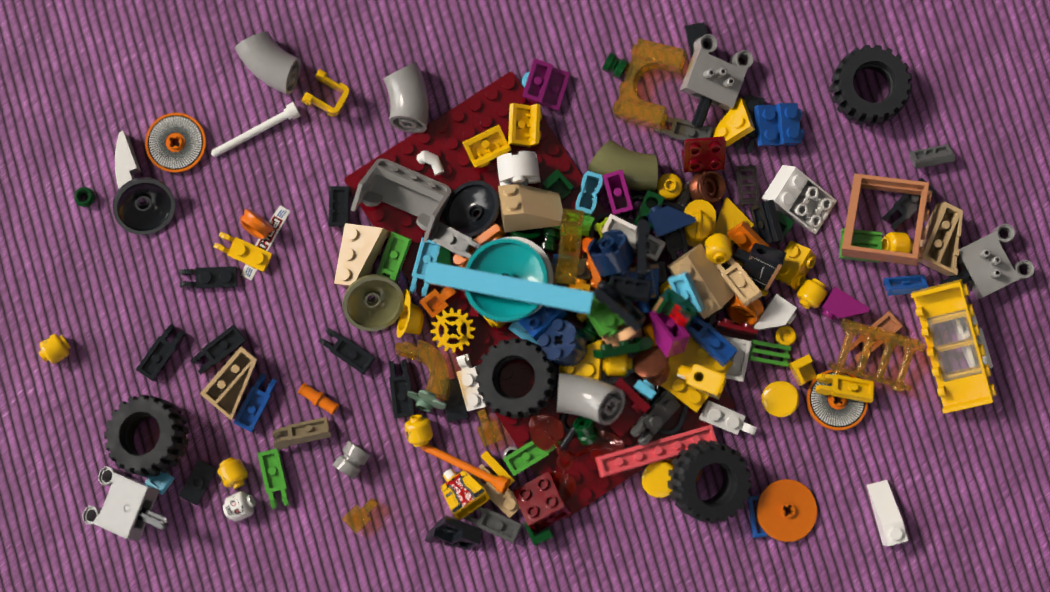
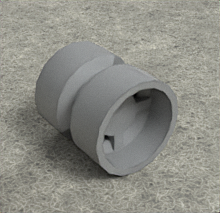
[332,441,371,480]

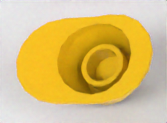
[683,200,716,247]
[397,289,424,338]

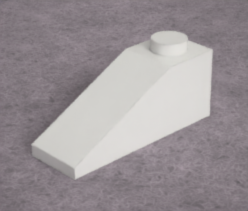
[866,480,908,546]

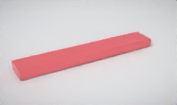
[595,424,717,478]

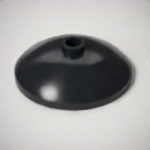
[112,177,175,235]
[443,181,500,238]

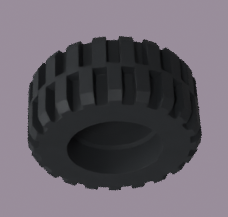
[830,45,913,126]
[475,338,558,419]
[104,395,189,477]
[668,440,752,523]

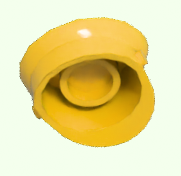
[762,381,799,417]
[642,461,673,498]

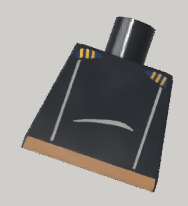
[733,243,787,292]

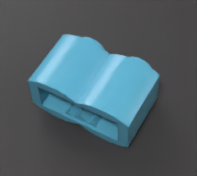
[575,171,602,216]

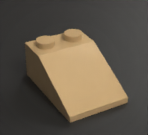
[498,184,566,233]

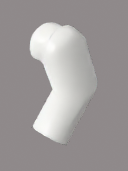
[417,150,444,176]

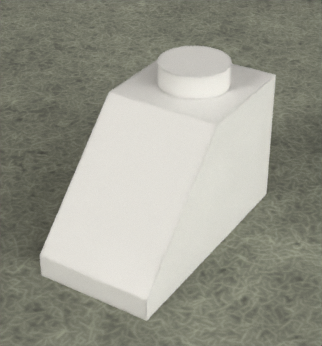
[754,294,797,331]

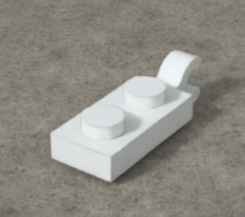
[456,354,488,411]
[699,400,757,435]

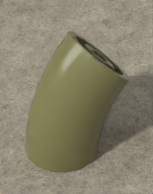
[588,140,658,192]

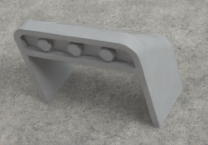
[351,159,451,242]

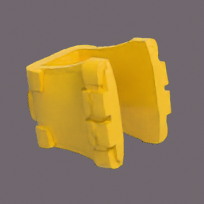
[302,69,349,117]

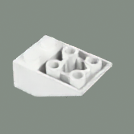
[761,165,837,234]

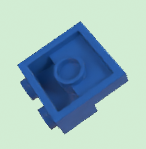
[754,103,804,147]

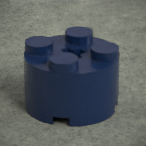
[587,230,636,277]
[538,319,588,367]

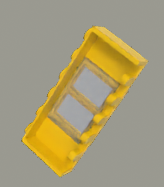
[911,279,997,414]

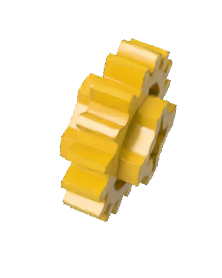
[430,308,475,353]

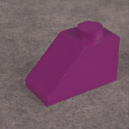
[602,169,635,216]
[819,287,870,320]
[650,310,690,358]

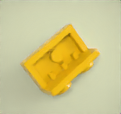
[508,103,542,147]
[462,125,512,168]
[775,240,816,291]

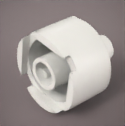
[497,151,541,186]

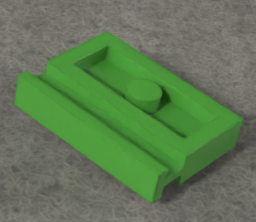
[839,228,883,263]

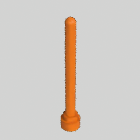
[420,444,511,494]

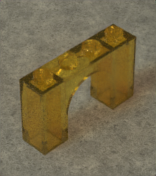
[613,38,687,131]

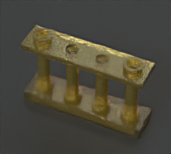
[828,318,925,392]

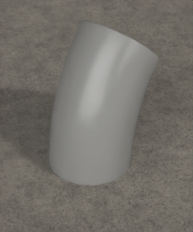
[234,31,301,95]
[383,62,429,133]
[556,373,625,425]

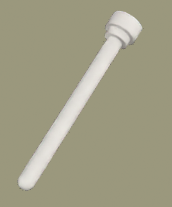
[211,102,301,157]

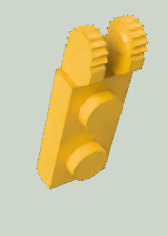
[213,232,273,272]
[816,373,874,403]

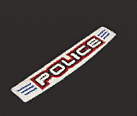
[241,206,290,280]

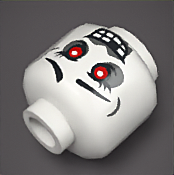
[223,491,256,522]

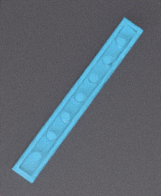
[424,262,594,315]

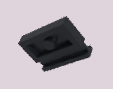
[749,199,784,244]

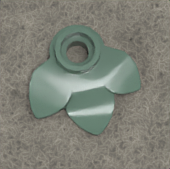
[407,390,447,412]

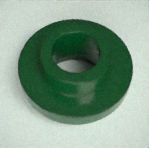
[74,187,95,207]

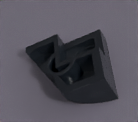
[425,515,482,550]

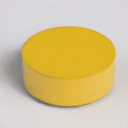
[775,326,796,346]

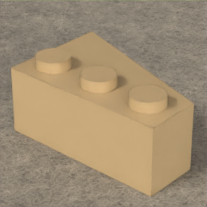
[917,202,963,276]
[334,223,391,288]
[200,346,257,421]

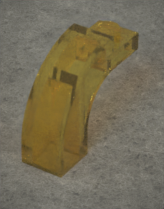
[555,209,584,285]
[395,340,451,401]

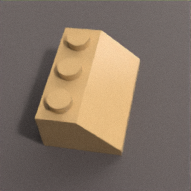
[666,243,734,319]

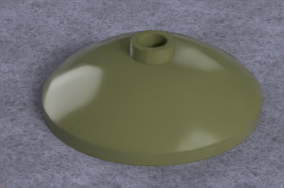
[342,274,404,331]

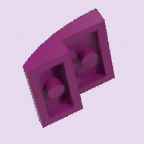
[522,58,570,112]

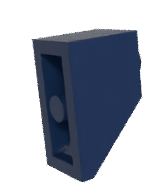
[647,205,696,238]

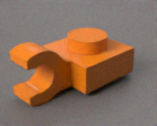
[419,287,456,318]

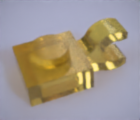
[476,409,503,447]
[342,498,378,534]

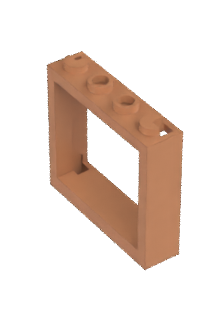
[842,173,932,266]

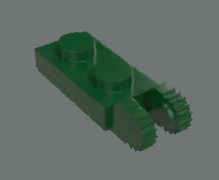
[593,337,654,358]

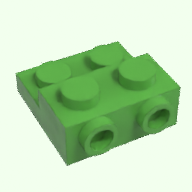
[586,282,632,337]

